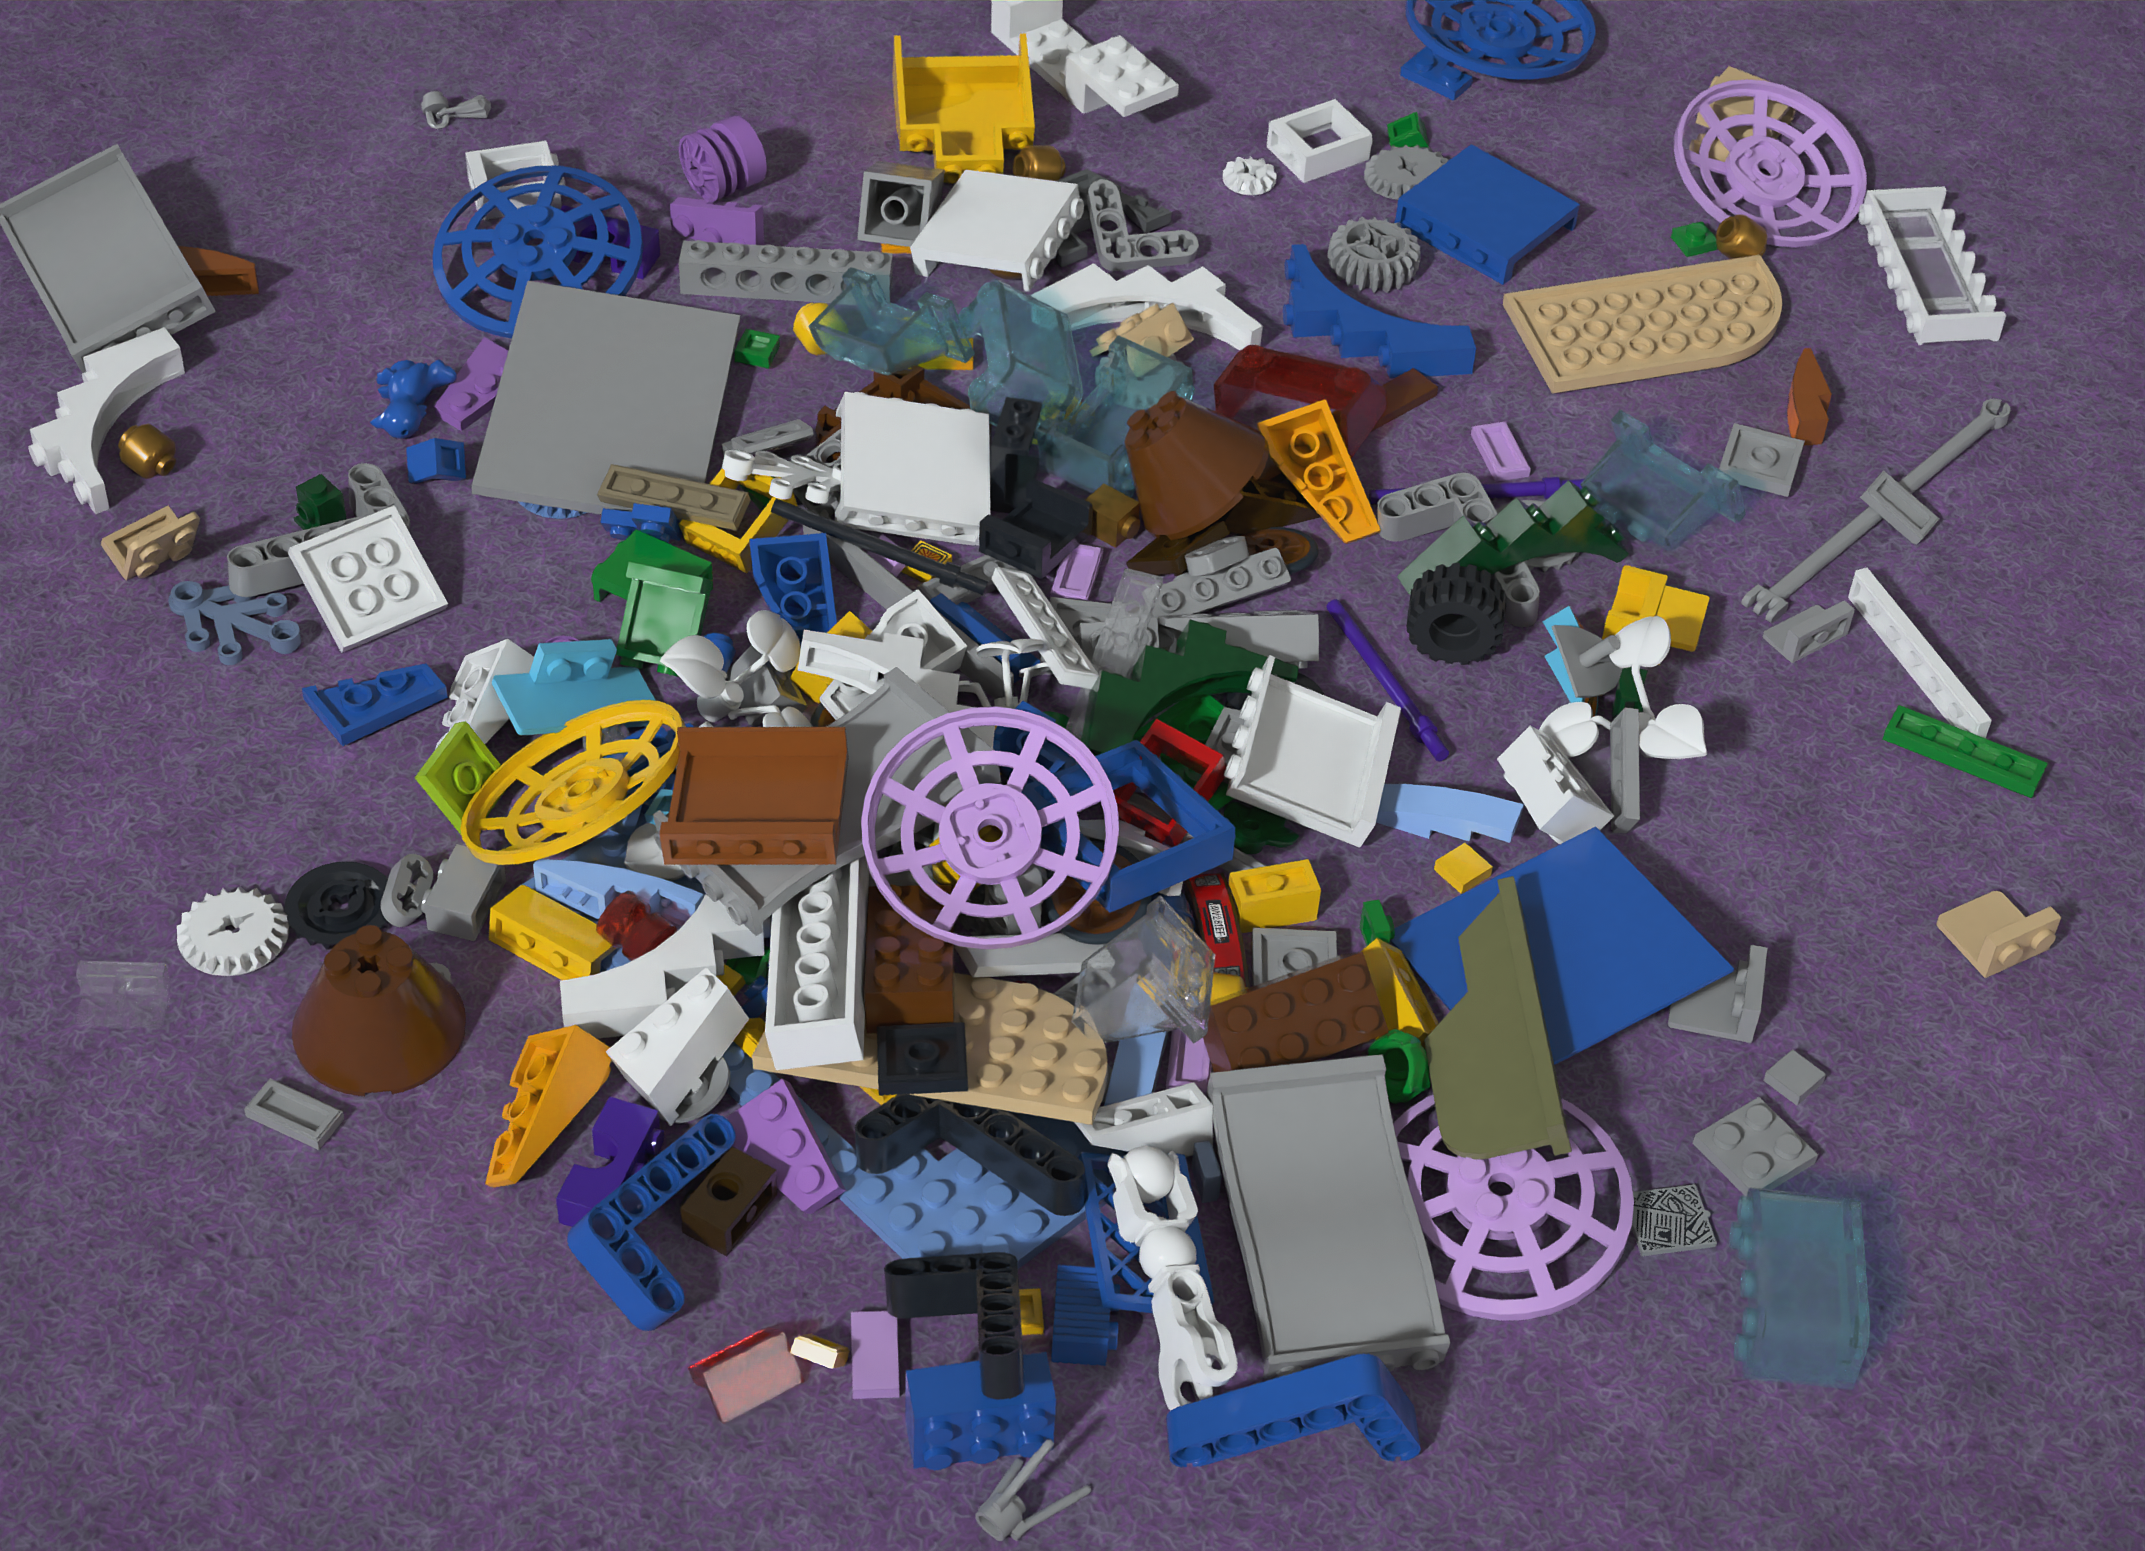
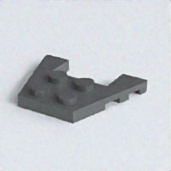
[1055,169,1171,267]

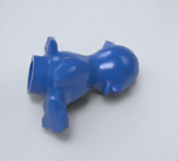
[370,359,457,439]

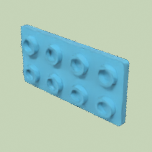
[492,639,656,735]

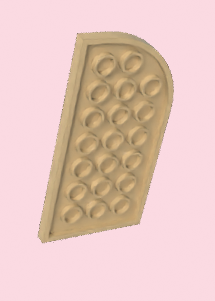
[1502,255,1782,394]
[752,973,1107,1125]

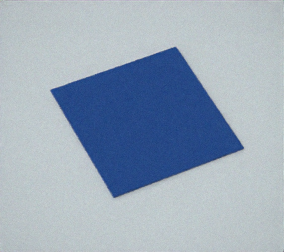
[1390,826,1734,1065]

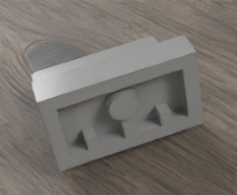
[1668,945,1768,1043]

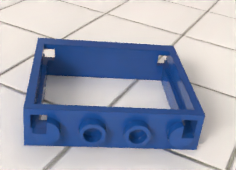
[1022,740,1236,913]

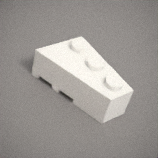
[1497,726,1614,844]
[606,968,749,1126]

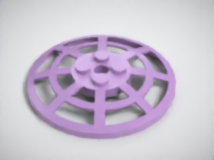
[1674,79,1866,248]
[861,707,1119,949]
[1393,1095,1634,1320]

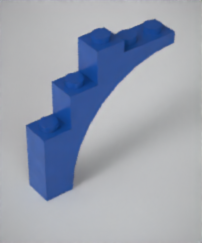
[1283,244,1476,379]

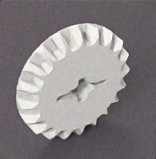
[177,886,289,976]

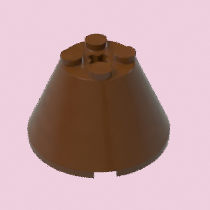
[1125,391,1269,540]
[292,925,466,1096]

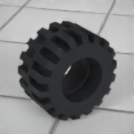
[1406,563,1506,665]

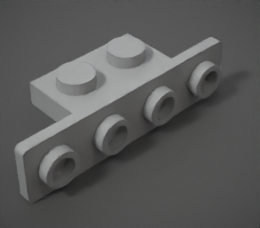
[1142,548,1291,627]

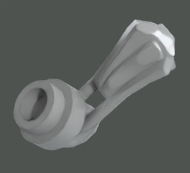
[421,91,491,129]

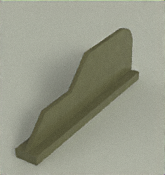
[1424,876,1572,1160]

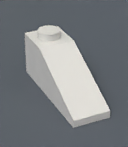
[1075,1082,1213,1157]

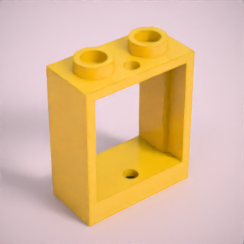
[679,468,798,573]

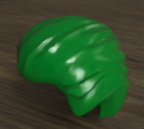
[1367,1029,1431,1104]

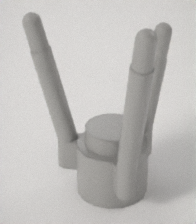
[975,1439,1091,1541]

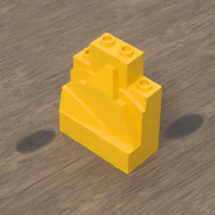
[893,33,1035,183]

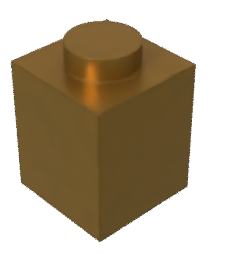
[1085,483,1140,548]

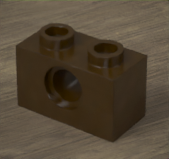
[679,1147,778,1257]

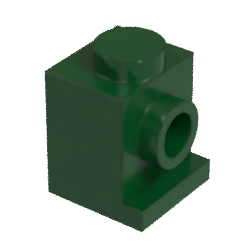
[294,474,347,530]

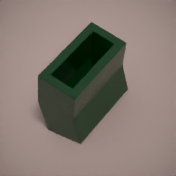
[1612,666,1648,720]

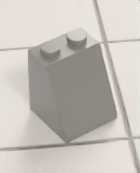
[857,161,945,247]

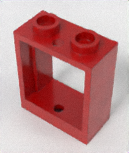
[1113,719,1227,847]

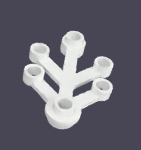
[722,450,841,504]

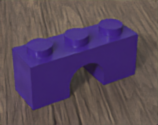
[560,205,660,280]
[556,1096,664,1227]

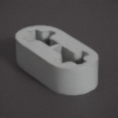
[1185,536,1249,576]
[381,854,433,927]

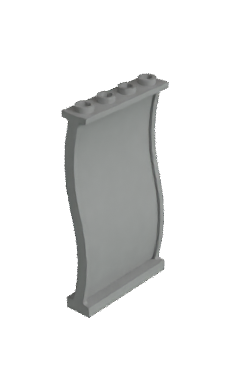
[0,144,216,373]
[653,667,1001,936]
[1206,1054,1450,1381]

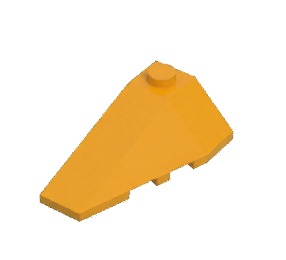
[1257,399,1381,544]
[485,1025,611,1188]

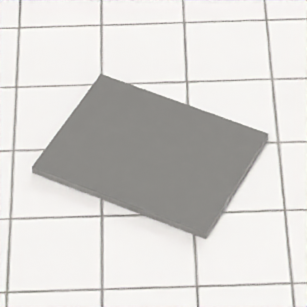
[472,281,740,522]

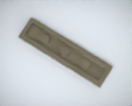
[597,464,751,531]

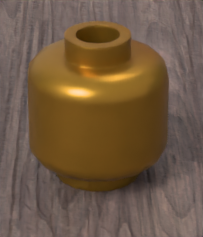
[1013,145,1066,181]
[1716,214,1767,259]
[118,424,176,479]

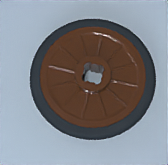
[1232,527,1319,574]
[1043,841,1151,945]

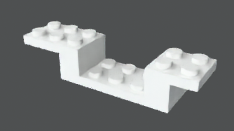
[991,0,1178,117]

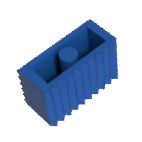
[1051,1264,1120,1366]

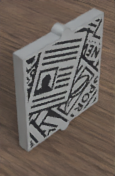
[1631,1184,1717,1256]

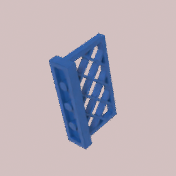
[1078,1152,1215,1313]

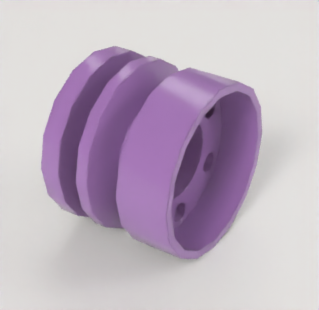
[679,115,767,203]

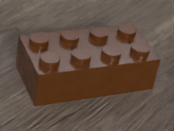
[864,884,955,1034]
[1193,952,1389,1072]

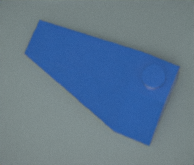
[749,533,837,648]

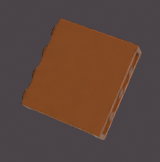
[659,727,849,865]

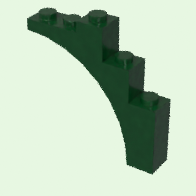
[1397,480,1629,595]
[1077,619,1298,764]

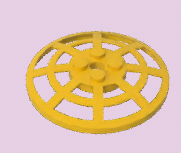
[460,700,686,865]

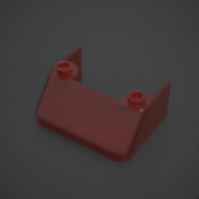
[1213,345,1387,459]

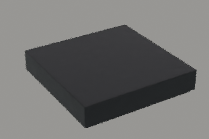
[877,1022,968,1096]

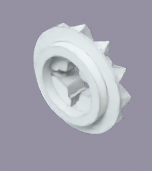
[1223,156,1277,195]

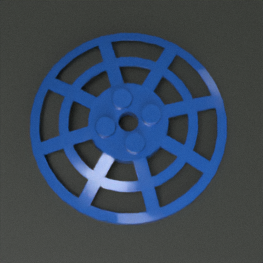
[1405,0,1596,80]
[432,166,643,339]

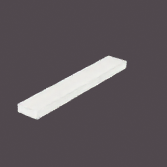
[991,567,1099,689]
[1848,568,1992,739]

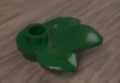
[1223,802,1299,854]

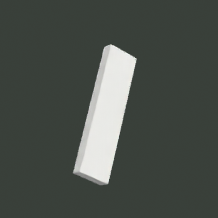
[955,933,1116,977]

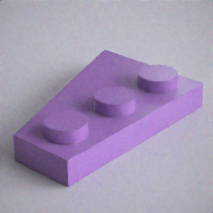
[670,197,764,245]
[434,337,508,431]
[726,1079,846,1214]

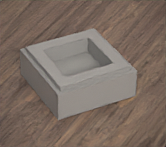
[1763,1049,1826,1106]

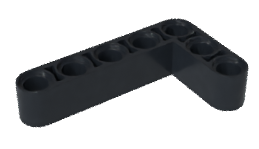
[855,1094,1085,1216]
[884,1252,1025,1400]

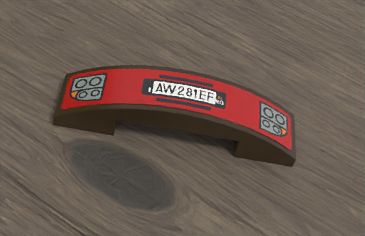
[1183,872,1250,987]

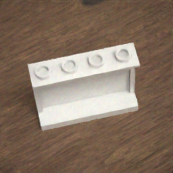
[910,170,1084,292]
[835,392,990,546]
[1224,655,1401,848]

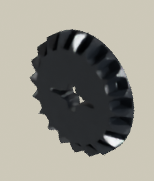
[285,862,388,950]

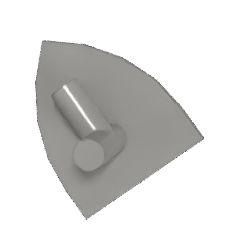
[1552,625,1623,698]

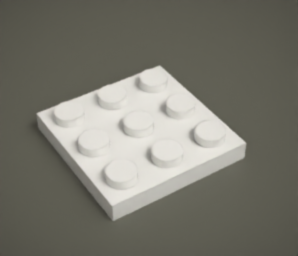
[288,505,448,653]

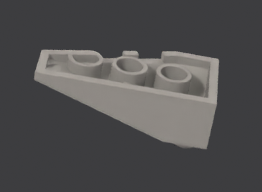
[1159,610,1319,669]

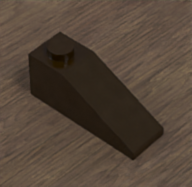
[1217,477,1321,534]

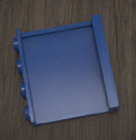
[1395,144,1580,285]

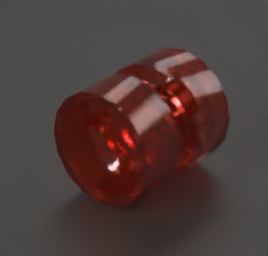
[596,891,677,961]

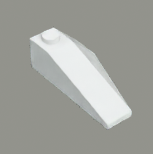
[819,589,967,720]
[436,639,534,748]

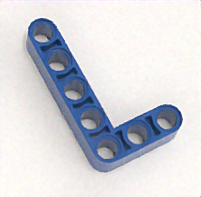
[567,1114,736,1331]
[1166,1354,1421,1467]

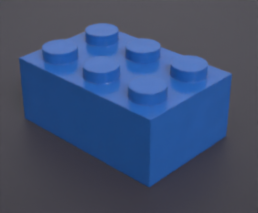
[905,1352,1056,1470]

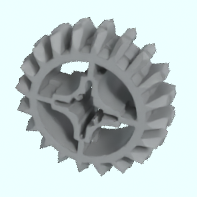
[1327,216,1421,293]

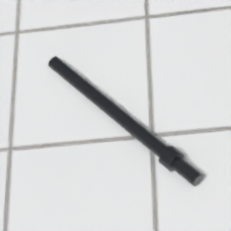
[771,498,989,596]

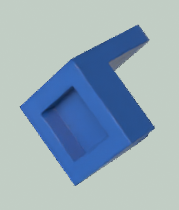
[406,438,466,484]

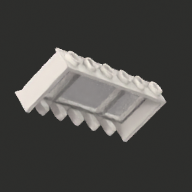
[1858,187,2006,345]

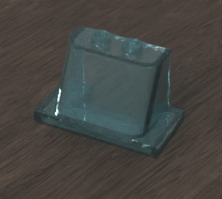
[808,267,975,375]
[1580,410,1746,550]

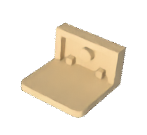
[1089,303,1194,375]
[101,505,200,580]
[1936,891,2061,978]

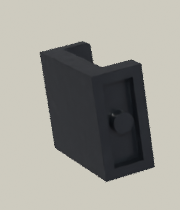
[990,397,1042,513]
[979,478,1093,579]

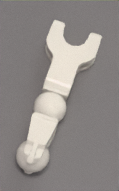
[1107,1146,1237,1411]

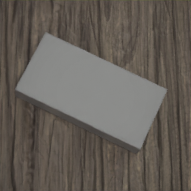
[1860,470,1940,545]
[244,1078,344,1150]

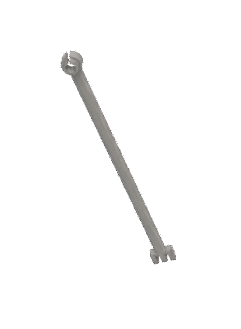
[1741,399,2011,624]

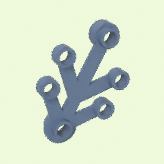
[168,581,301,665]

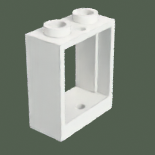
[1267,99,1373,183]
[465,141,565,220]

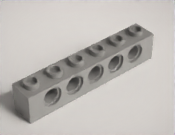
[679,240,893,307]

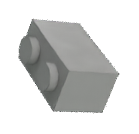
[421,844,506,941]

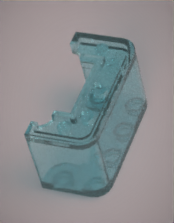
[956,279,1083,447]
[1037,335,1195,497]
[1729,1188,1870,1390]

